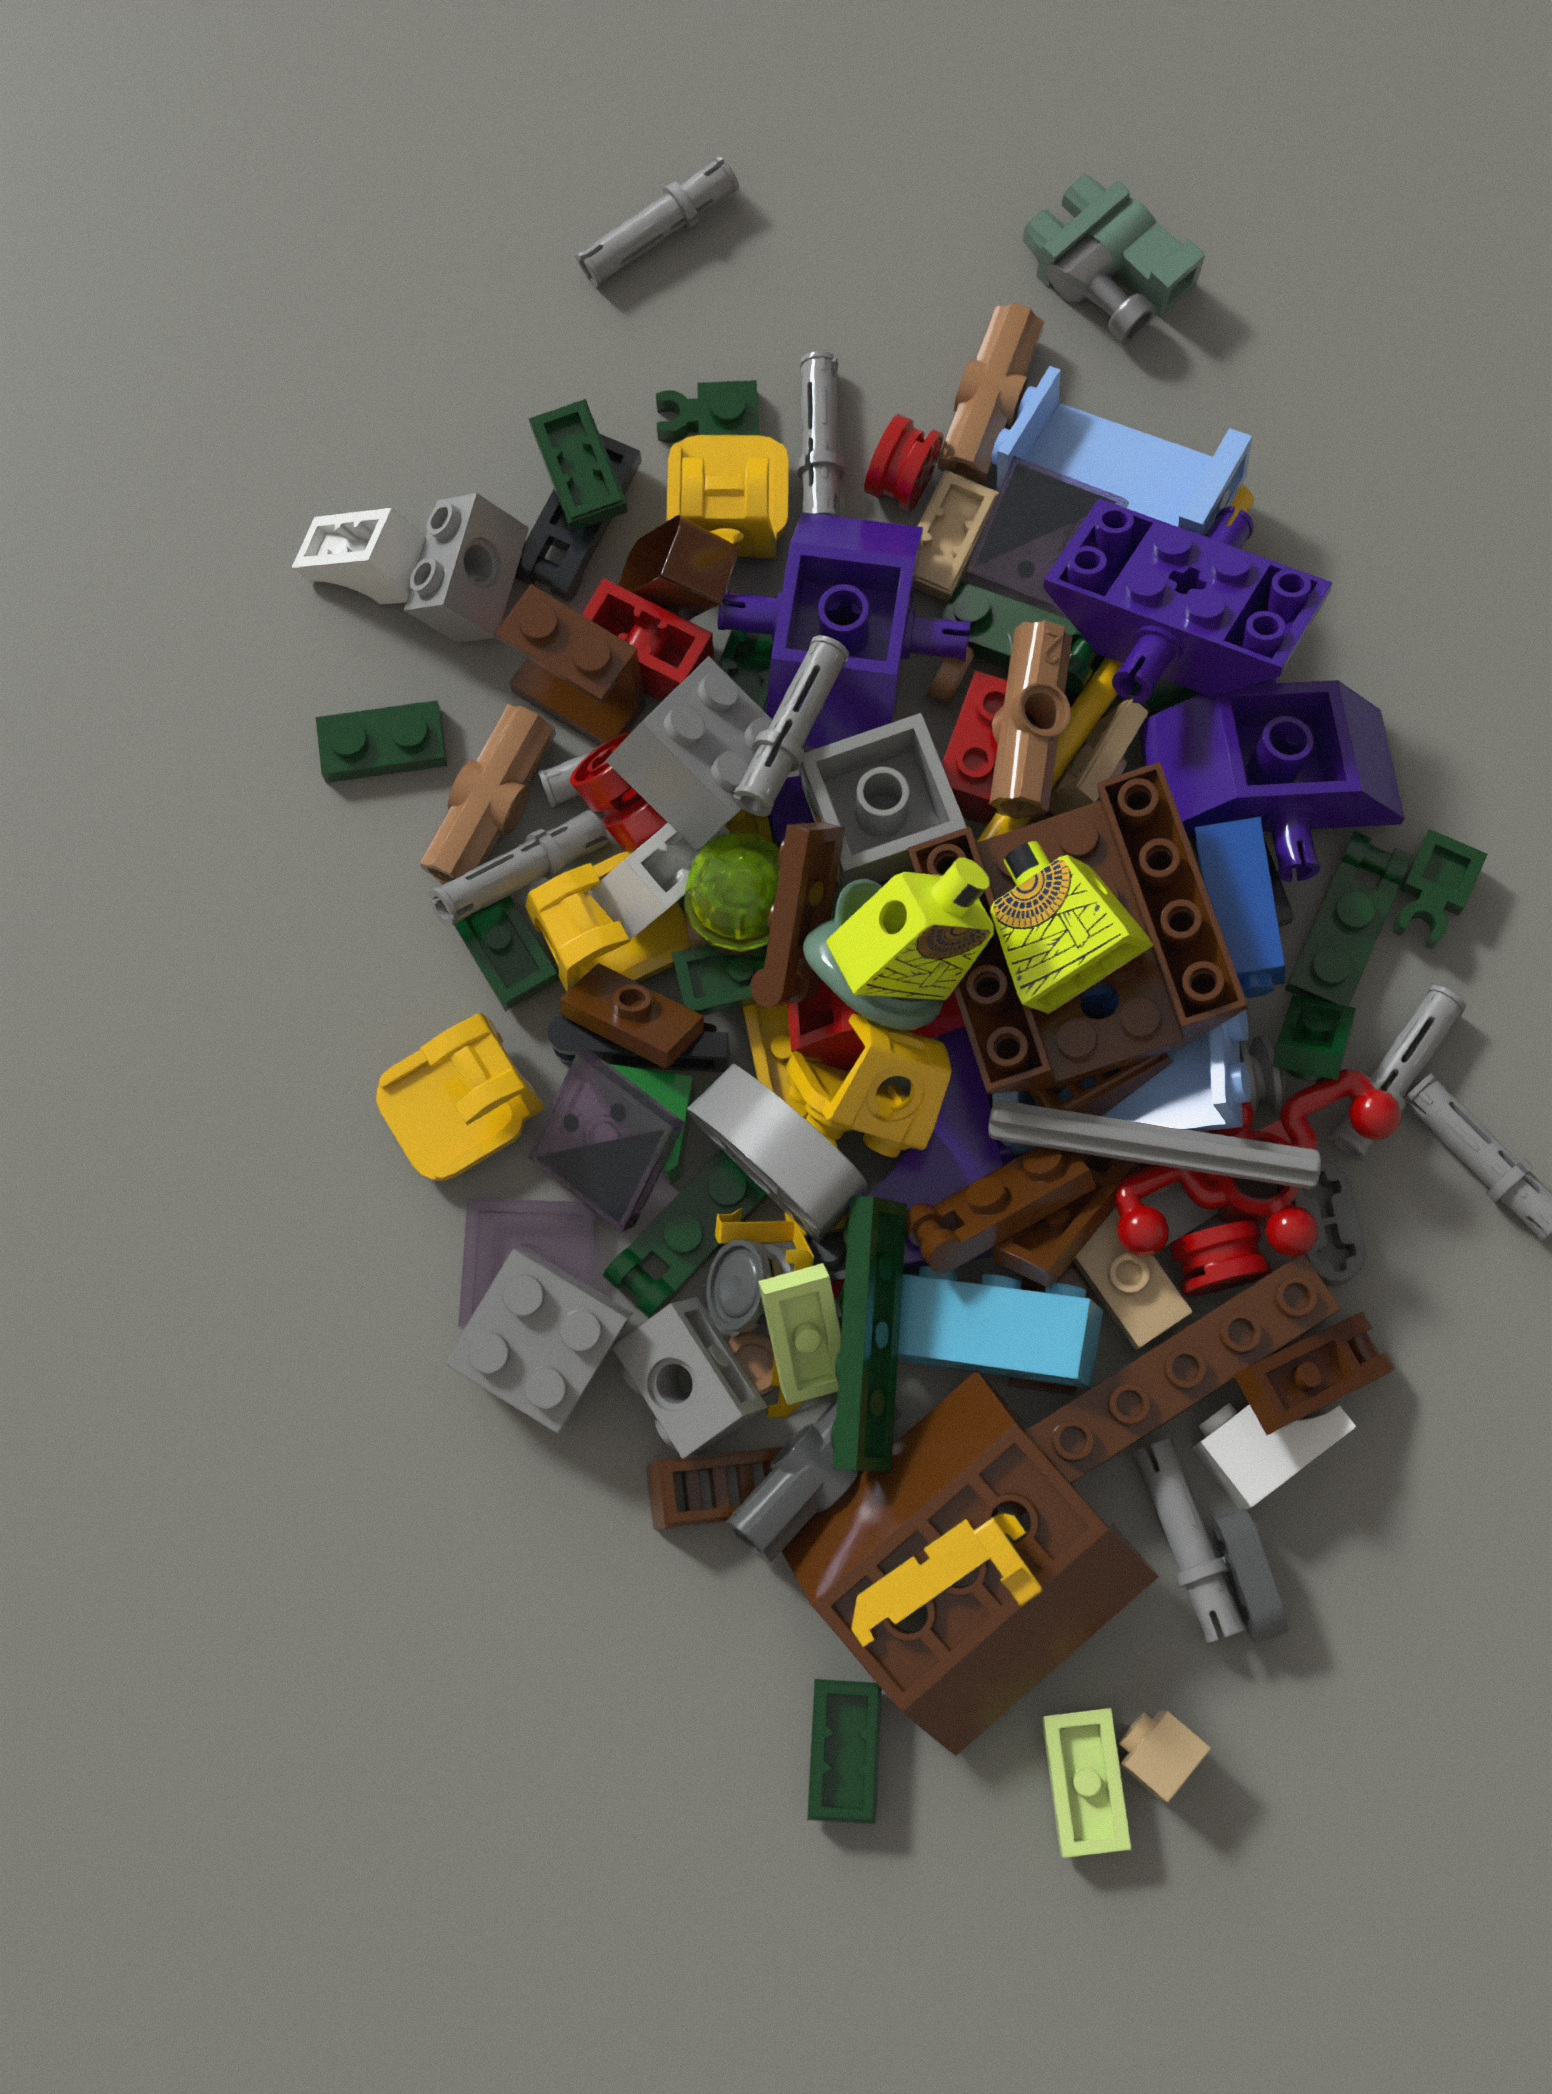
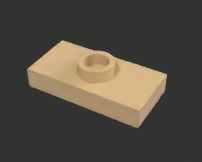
[914,470,1000,603]
[1049,698,1149,816]
[1073,1207,1193,1351]

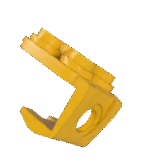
[667,435,789,559]
[525,851,691,992]
[376,1013,545,1181]
[786,1014,951,1157]

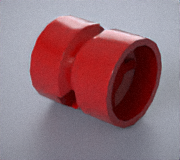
[569,732,668,852]

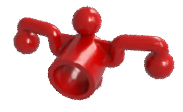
[1114,1069,1401,1257]

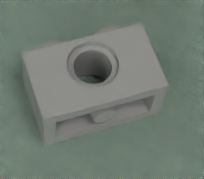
[404,493,529,643]
[612,1297,768,1459]

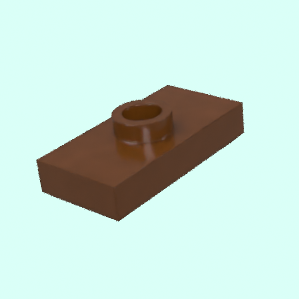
[560,963,704,1069]

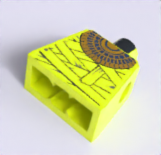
[990,841,1154,1014]
[826,858,994,1000]

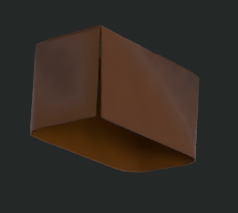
[618,515,740,621]

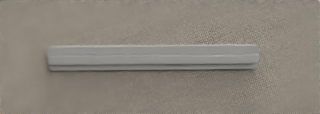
[988,1100,1321,1189]

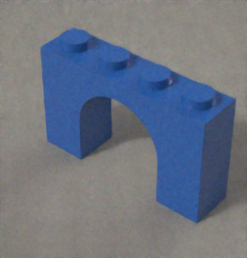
[1081,817,1285,1017]

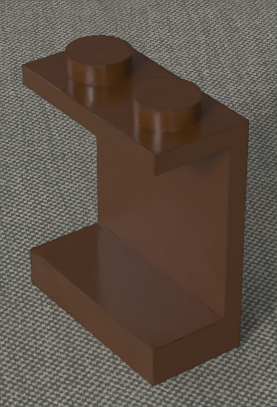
[495,584,646,746]

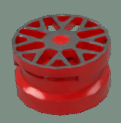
[864,414,944,512]
[1169,1220,1272,1297]

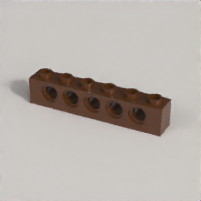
[993,1255,1341,1519]

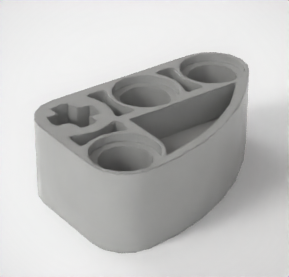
[686,1064,867,1242]

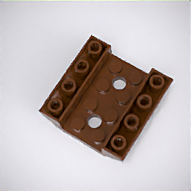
[908,761,1248,1094]
[781,1370,1159,1756]

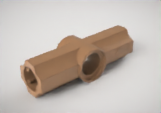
[937,302,1044,484]
[989,620,1072,819]
[420,705,556,884]

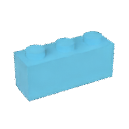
[898,1266,1103,1389]

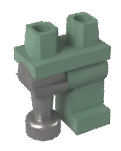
[1023,173,1206,344]

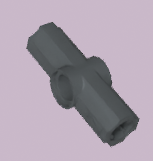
[725,1399,902,1563]

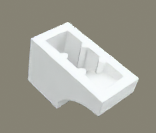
[292,508,426,605]
[588,823,741,940]
[1192,1402,1356,1510]

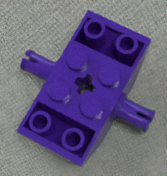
[1043,498,1332,703]
[717,512,971,751]
[1138,677,1405,882]

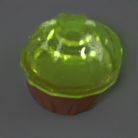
[684,831,780,956]

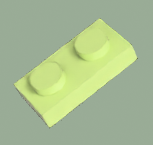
[758,1263,841,1405]
[1041,1708,1131,1858]

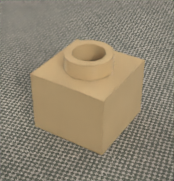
[1118,1711,1211,1802]

